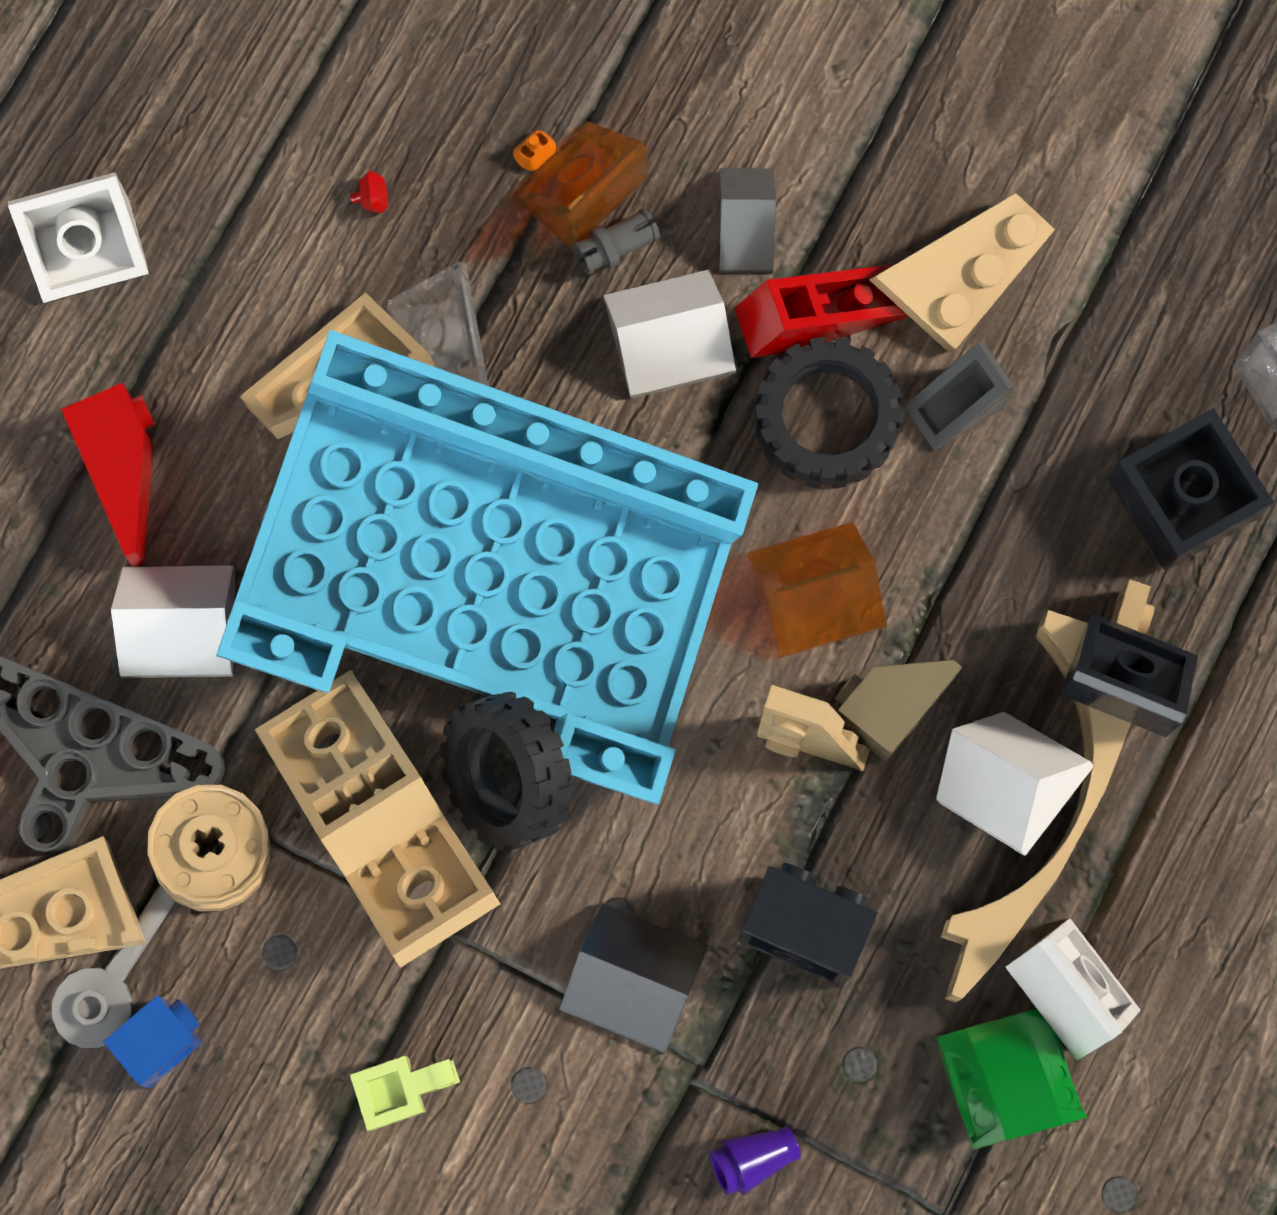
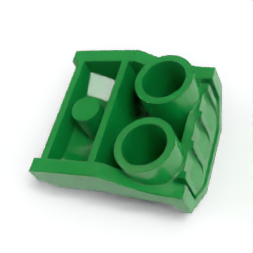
[936,1009,1087,1150]

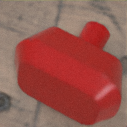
[350,170,388,213]

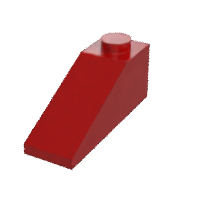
[734,264,909,358]
[61,382,155,567]

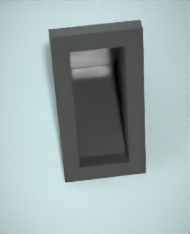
[719,168,776,274]
[904,341,1014,451]

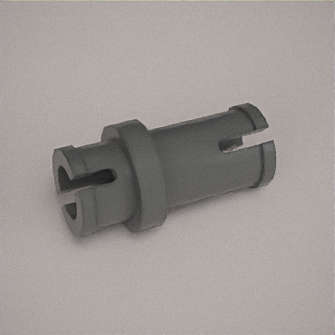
[572,208,660,275]

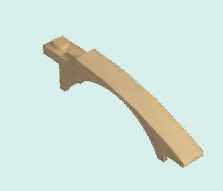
[940,580,1155,1003]

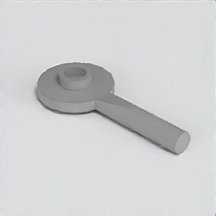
[52,885,175,1048]

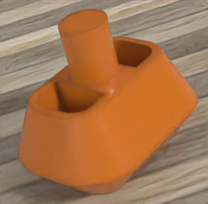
[513,130,556,171]

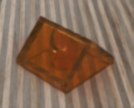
[513,122,648,251]
[747,522,887,659]

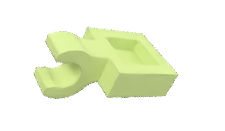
[350,1056,460,1131]

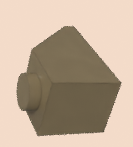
[834,660,962,762]

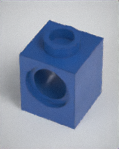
[103,995,203,1089]

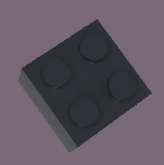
[1107,408,1274,572]
[737,862,878,987]

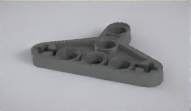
[0,656,225,855]

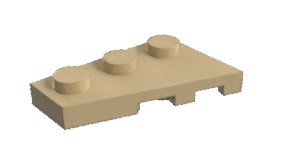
[870,193,1055,352]

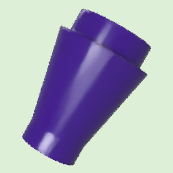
[710,1126,801,1195]

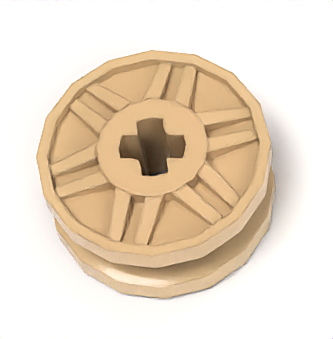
[148,785,270,911]

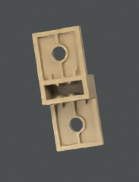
[254,670,500,968]

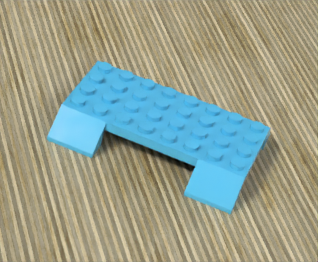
[216,330,758,805]

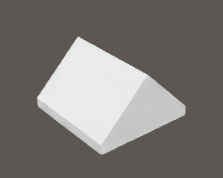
[8,172,149,303]
[603,270,736,399]
[111,565,235,678]
[936,712,1093,856]
[1006,918,1141,1060]

